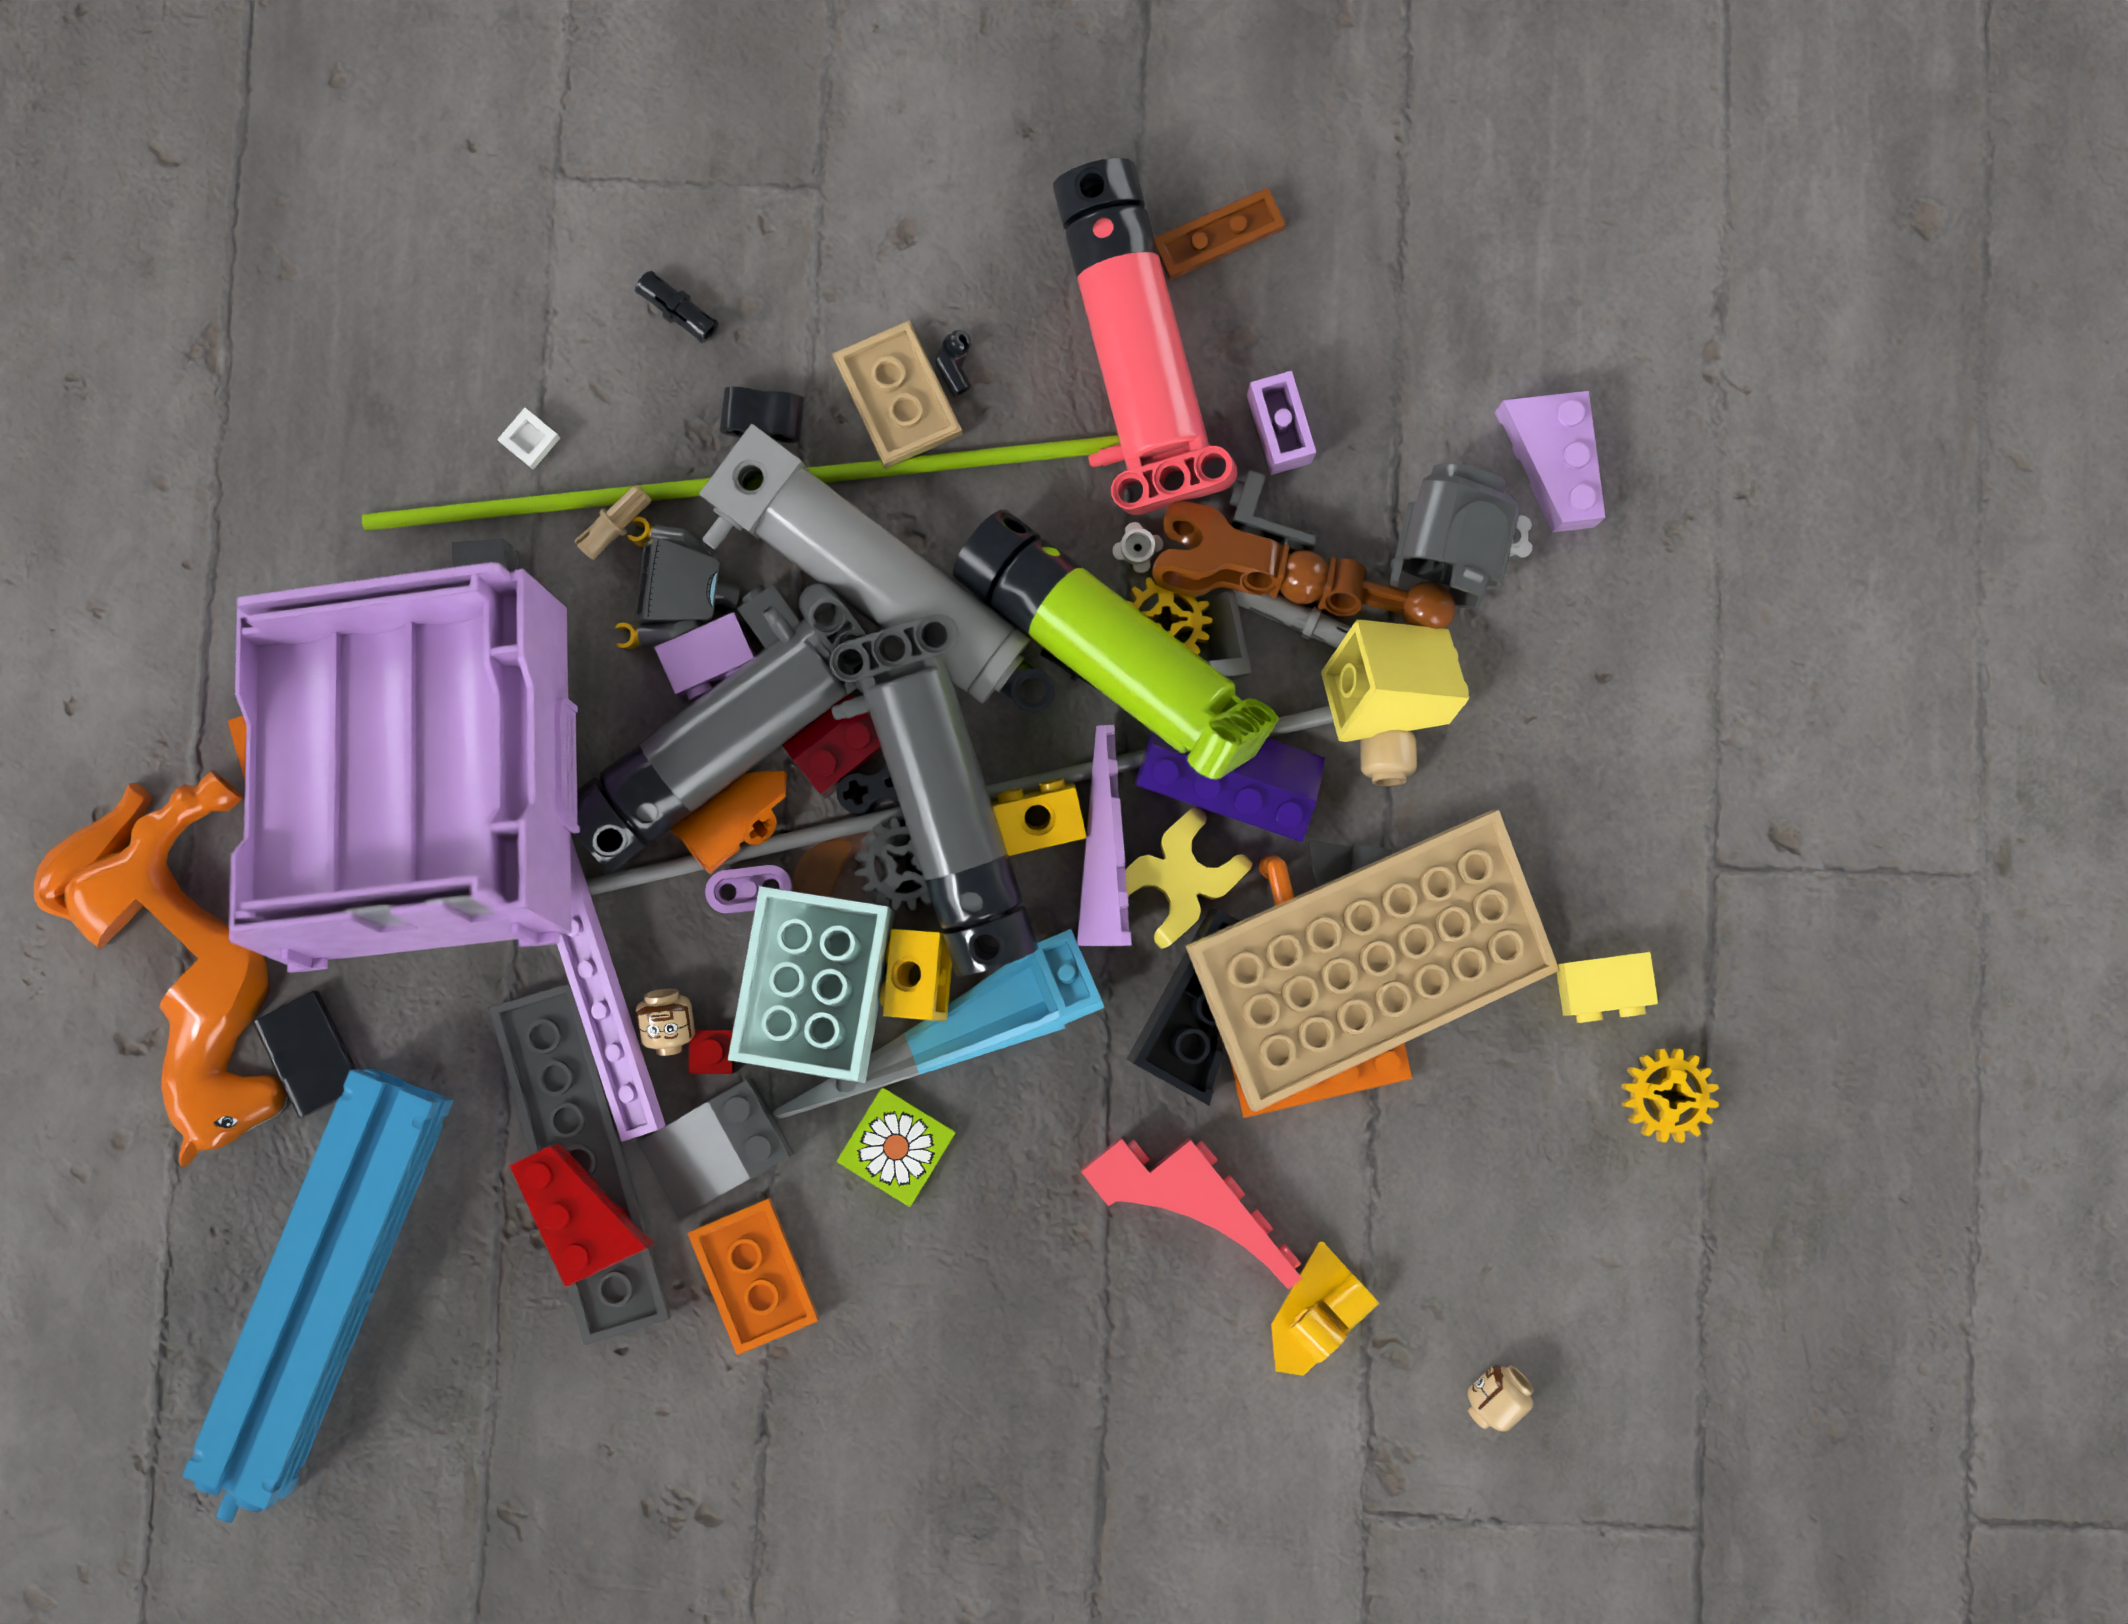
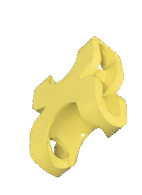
[1125,806,1253,949]

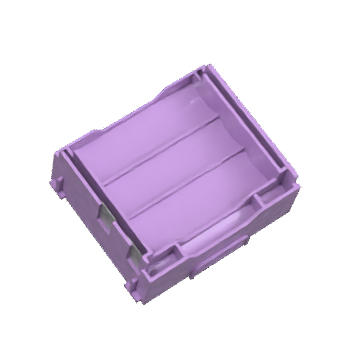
[229,563,580,973]

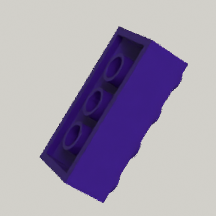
[1134,732,1325,842]

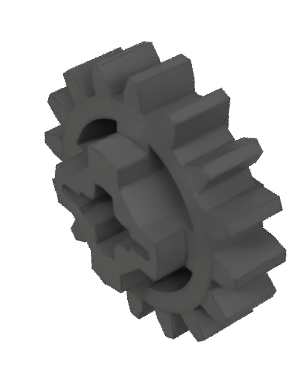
[854,817,931,911]

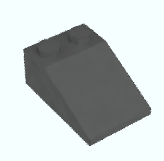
[638,1078,794,1219]

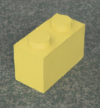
[1557,952,1658,1023]

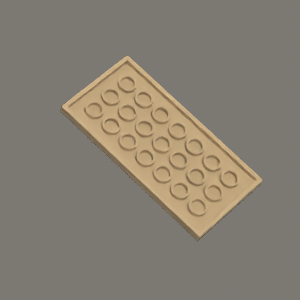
[1186,810,1560,1112]

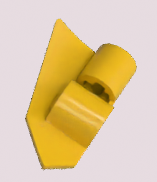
[1271,1241,1380,1376]

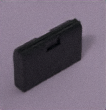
[252,991,357,1118]

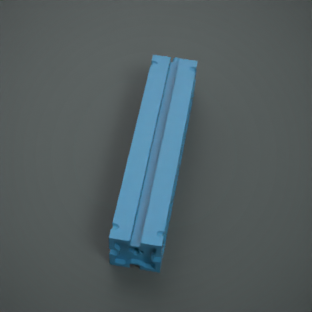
[182,1068,454,1522]

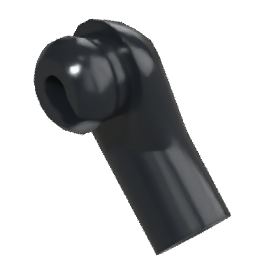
[936,330,972,397]

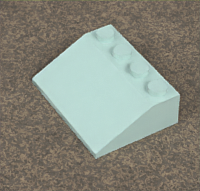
[728,886,895,1083]

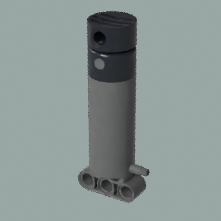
[575,584,867,872]
[830,614,1039,976]

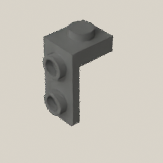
[1229,470,1318,553]
[1203,591,1252,681]

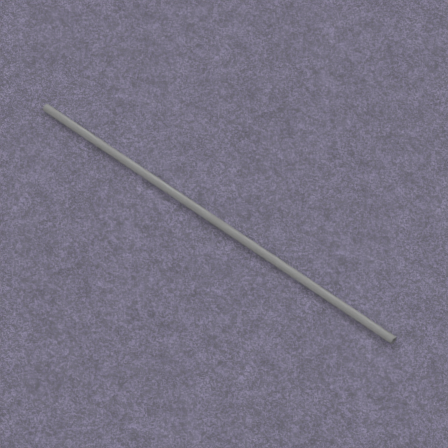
[586,706,1334,896]

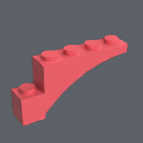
[1081,1137,1302,1290]

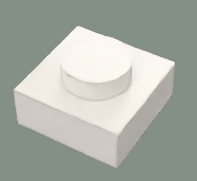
[497,408,560,470]

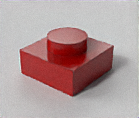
[688,1030,734,1074]

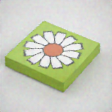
[836,1087,956,1207]

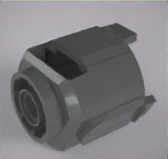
[1390,463,1520,610]

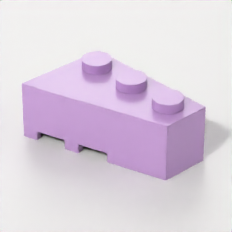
[1494,391,1605,532]

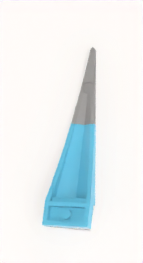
[772,929,1105,1119]

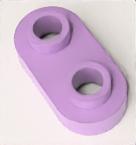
[705,865,793,914]

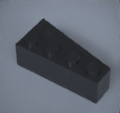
[1127,908,1240,1106]

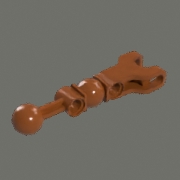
[1152,501,1456,629]

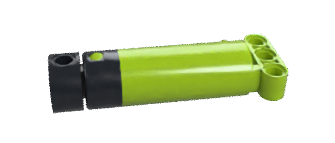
[953,510,1278,779]

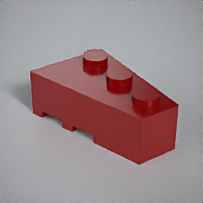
[509,1143,655,1288]

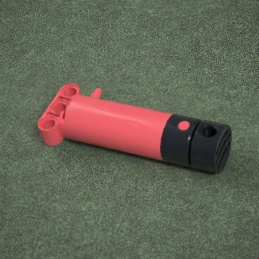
[1053,158,1237,515]

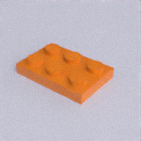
[687,1198,820,1356]

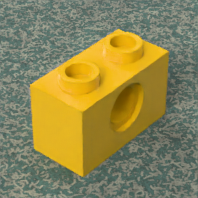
[991,778,1087,856]
[880,929,952,1022]

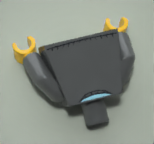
[615,517,740,650]

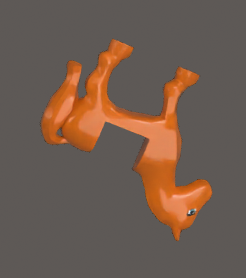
[34,770,288,1167]

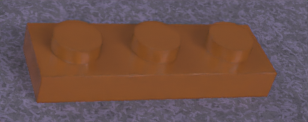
[1154,187,1286,281]

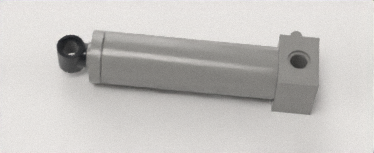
[699,424,1054,713]

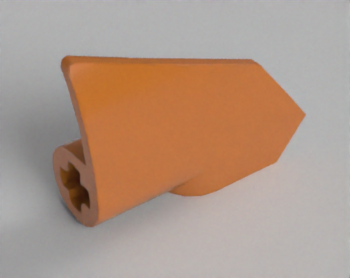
[669,771,787,874]

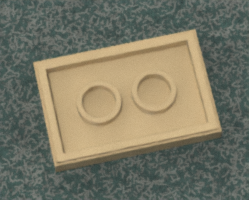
[832,320,962,469]

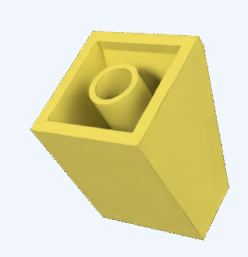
[1321,619,1469,742]

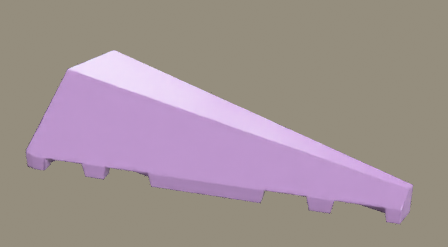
[1076,725,1132,946]

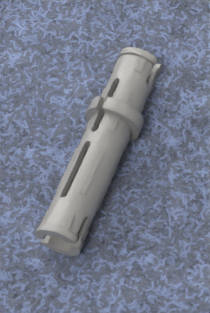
[1232,590,1352,648]

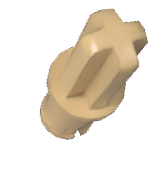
[574,485,651,560]

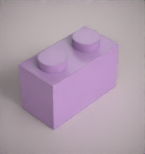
[1247,371,1316,475]
[654,612,755,702]

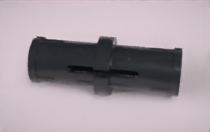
[635,270,718,343]

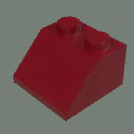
[782,693,883,799]

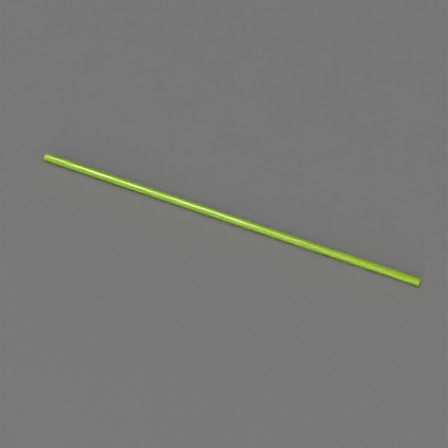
[362,435,1120,531]

